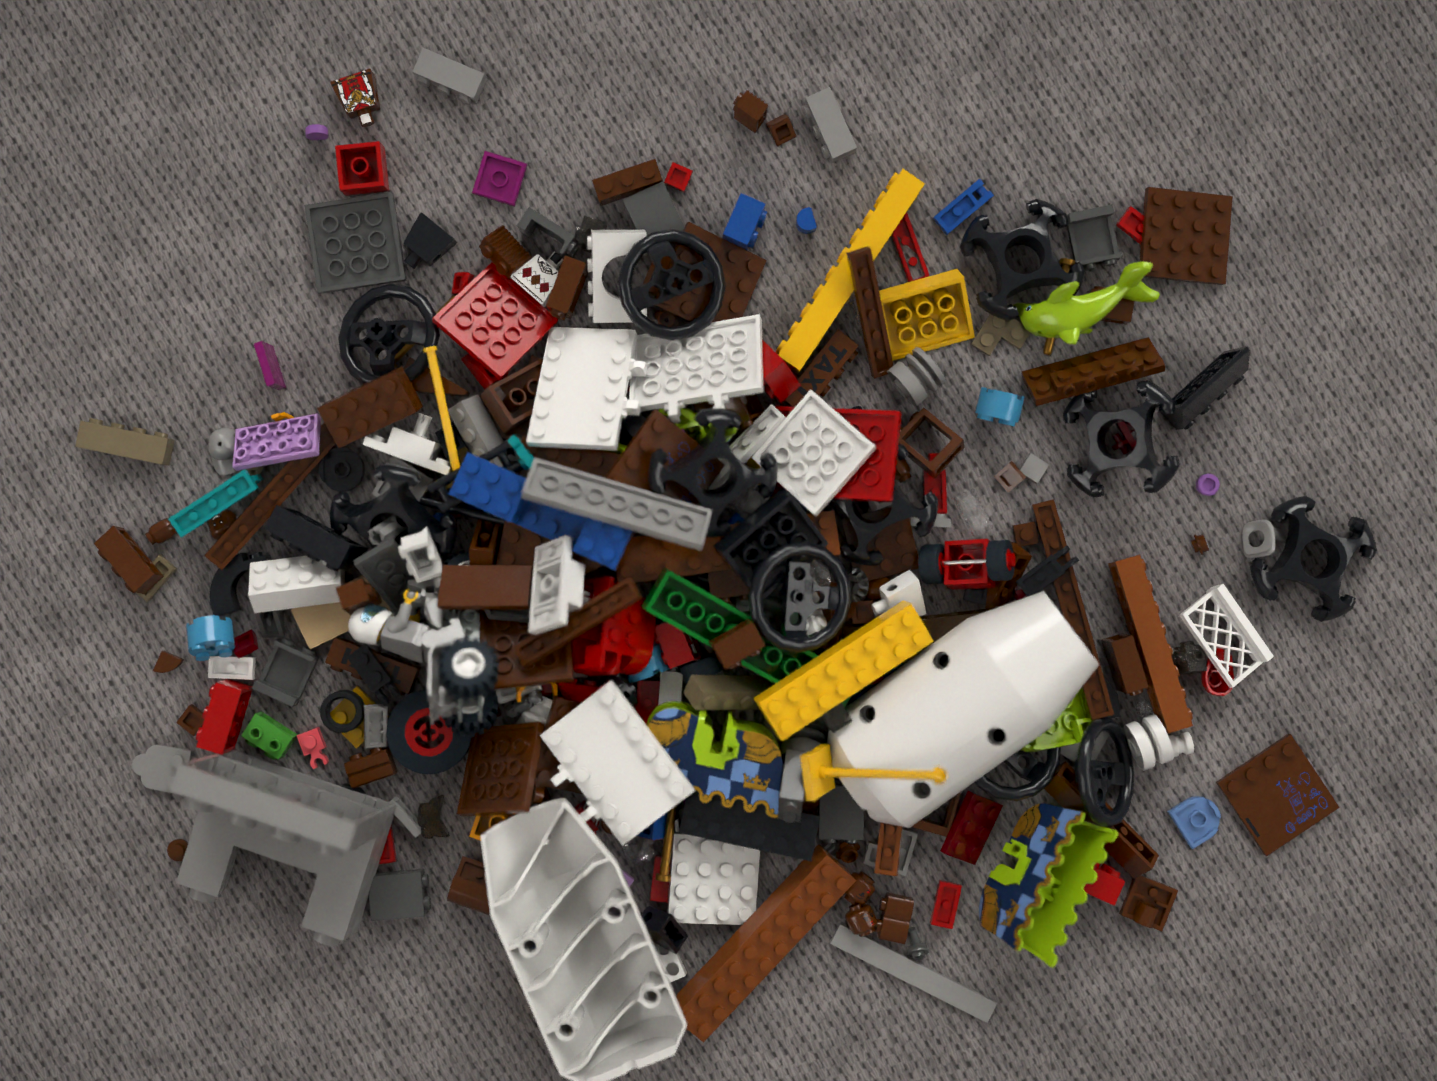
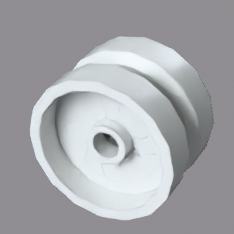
[1123,714,1174,771]

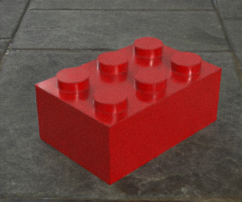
[196,679,253,755]

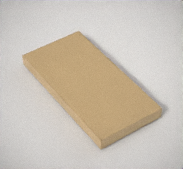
[291,575,392,650]

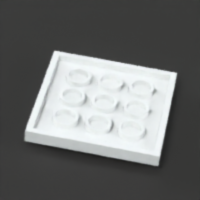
[751,390,877,516]
[667,832,760,925]

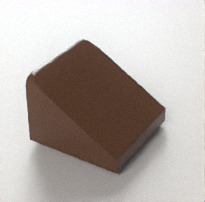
[765,114,797,147]

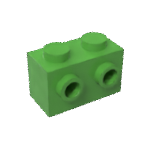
[241,711,298,760]

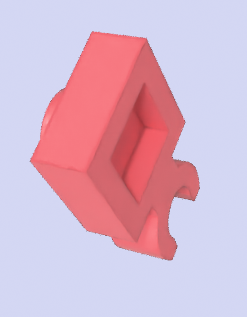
[296,727,329,769]

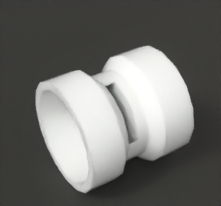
[1169,732,1194,757]

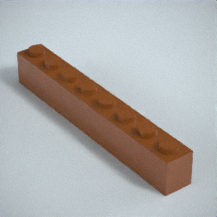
[1108,555,1193,734]

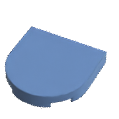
[1167,796,1221,849]

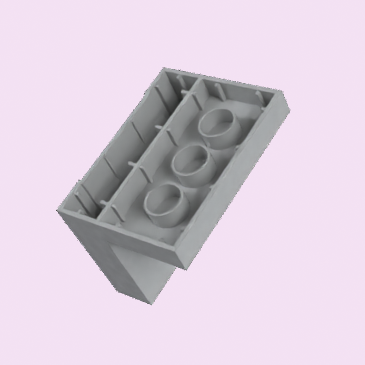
[170,750,396,946]

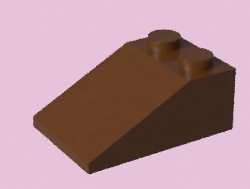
[480,359,543,433]

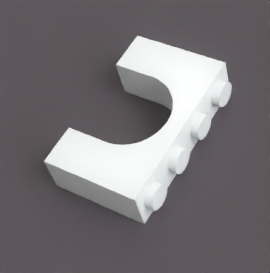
[587,230,647,323]

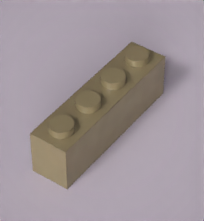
[75,418,175,466]
[684,675,773,710]

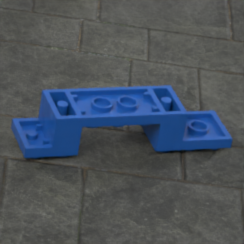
[449,452,633,570]

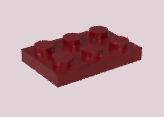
[940,791,1003,865]

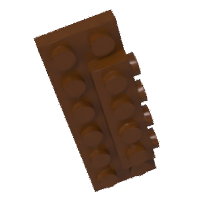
[1021,337,1165,406]

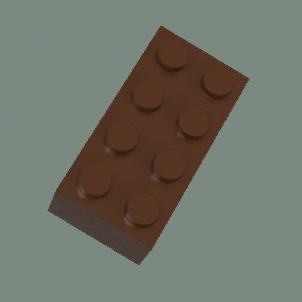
[317,366,423,448]

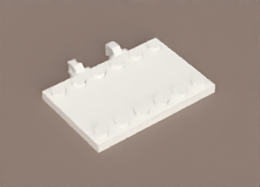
[629,314,764,423]
[526,327,647,450]
[540,680,695,846]

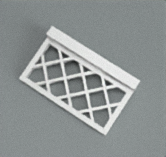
[1179,584,1274,688]

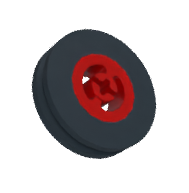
[387,689,472,774]

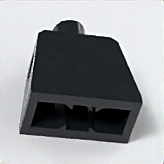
[404,212,457,269]
[640,906,688,954]

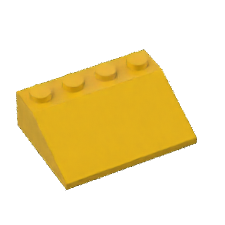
[879,269,975,361]

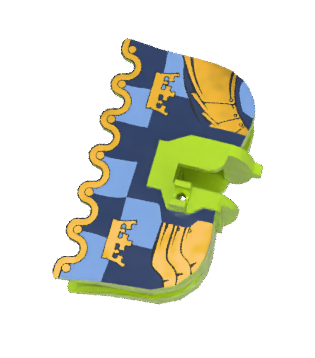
[647,700,783,818]
[979,803,1118,968]

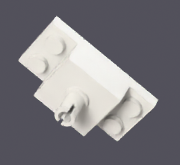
[363,413,452,475]
[529,535,590,635]

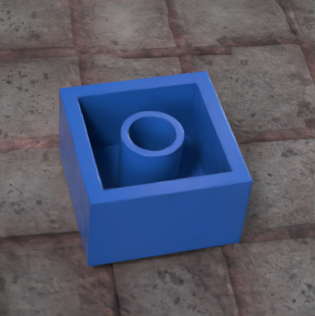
[723,193,767,250]

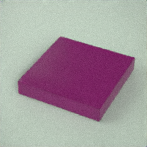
[472,151,527,207]
[254,341,286,390]

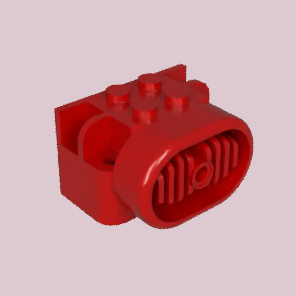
[572,577,656,676]

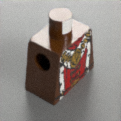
[330,69,380,127]

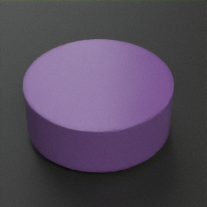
[305,124,328,140]
[1196,474,1220,496]

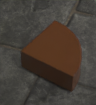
[153,650,184,673]

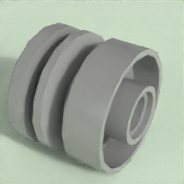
[887,347,946,406]

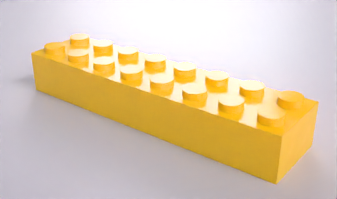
[753,600,934,741]

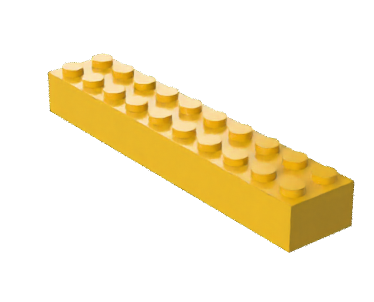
[776,169,925,375]

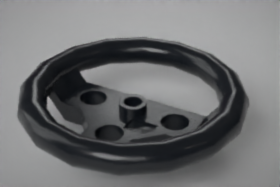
[618,229,726,341]
[338,284,440,384]
[748,541,852,653]
[1075,717,1134,828]
[974,729,1061,801]

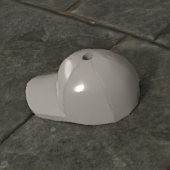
[208,427,237,475]

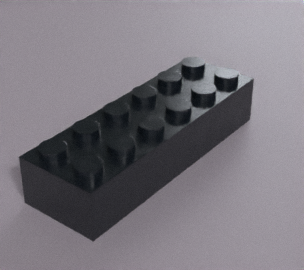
[679,790,820,861]

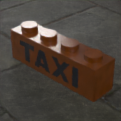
[784,329,859,407]
[325,637,421,695]

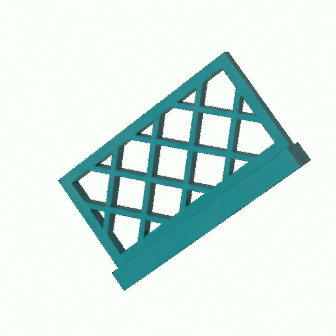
[168,469,264,538]

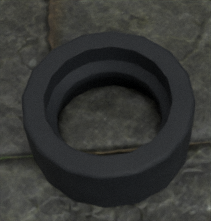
[320,690,365,733]

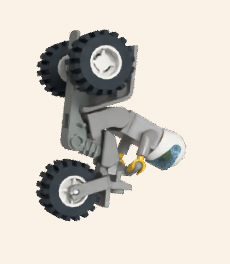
[348,550,499,737]

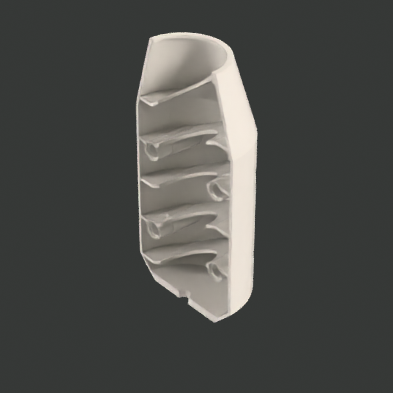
[827,591,1099,828]
[481,798,687,1081]

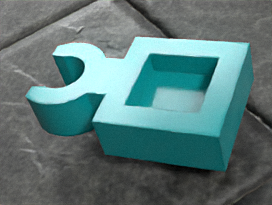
[507,435,535,470]

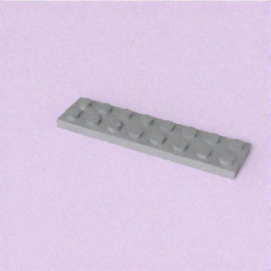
[521,458,712,550]

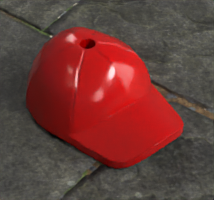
[1201,648,1234,696]

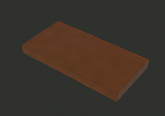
[437,565,533,610]

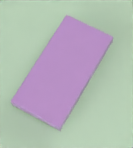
[233,413,321,471]

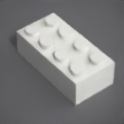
[248,555,345,613]

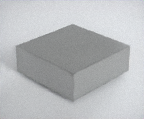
[1020,453,1049,483]

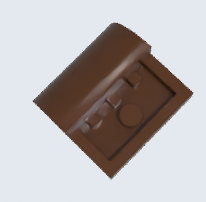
[447,856,490,915]

